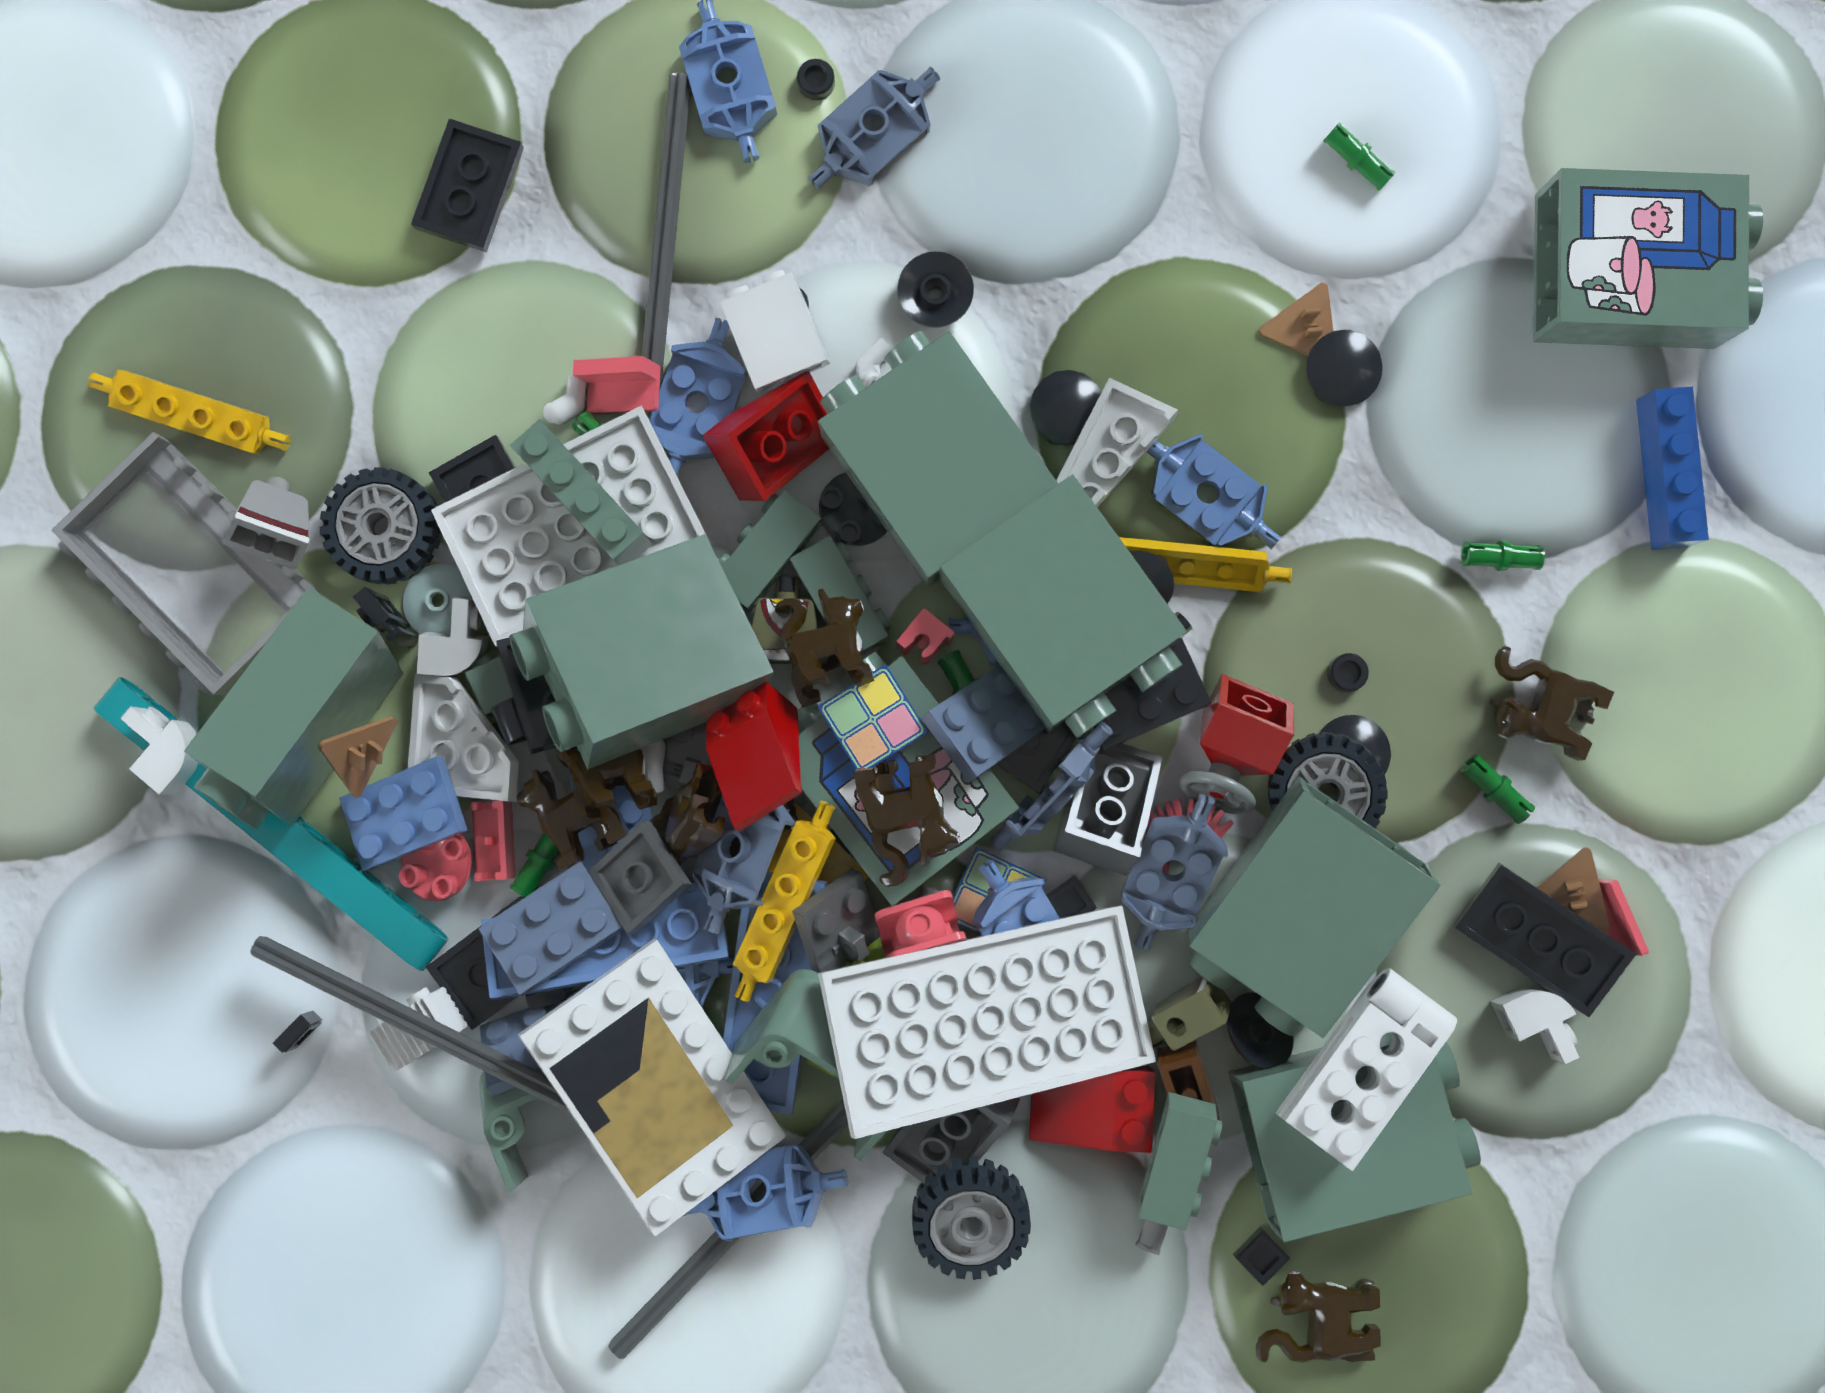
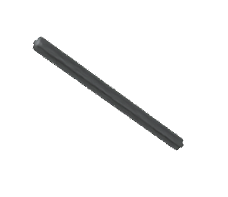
[641,72,691,391]
[250,936,567,1110]
[608,1099,848,1359]

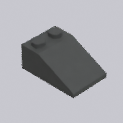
[1052,732,1163,876]
[882,1097,1020,1184]

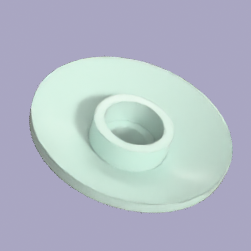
[403,564,471,634]

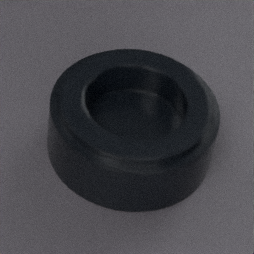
[797,58,835,100]
[1327,653,1369,692]

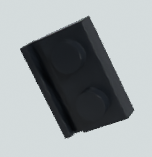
[353,587,419,649]

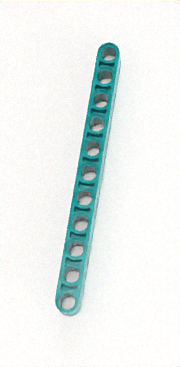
[93,677,449,971]

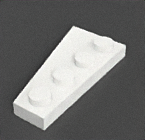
[1056,378,1180,508]

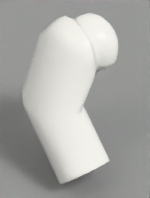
[856,337,892,387]
[543,374,587,425]
[641,740,666,793]

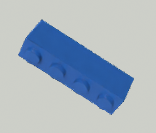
[1636,386,1709,550]

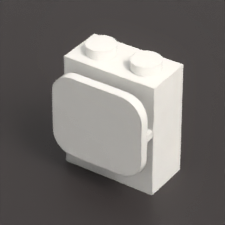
[720,270,830,393]

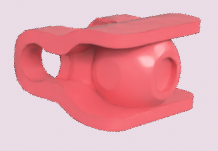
[875,890,967,958]

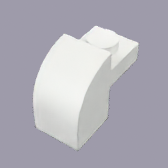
[417,596,490,676]
[120,706,198,795]
[1490,988,1580,1064]

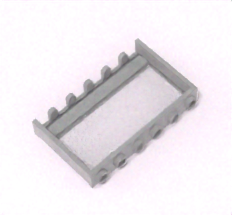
[51,432,323,697]

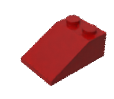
[702,371,829,501]
[706,682,802,832]
[1029,1066,1155,1153]

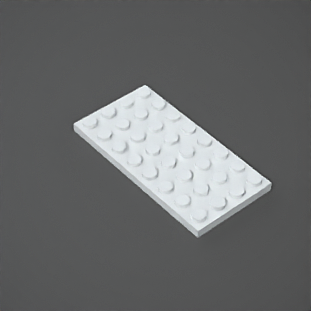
[818,905,1156,1139]

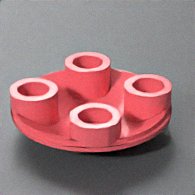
[398,834,472,902]

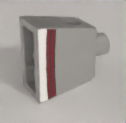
[221,477,310,569]

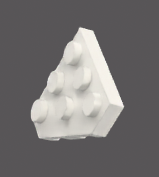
[408,674,519,801]

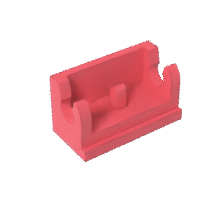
[896,608,955,664]
[471,800,516,881]

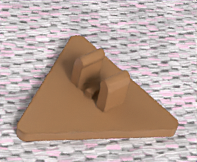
[1259,283,1334,356]
[318,716,398,798]
[1537,847,1610,932]

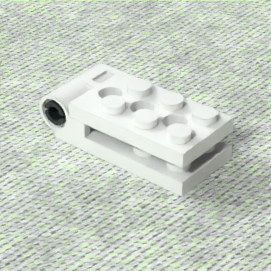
[1275,968,1457,1171]

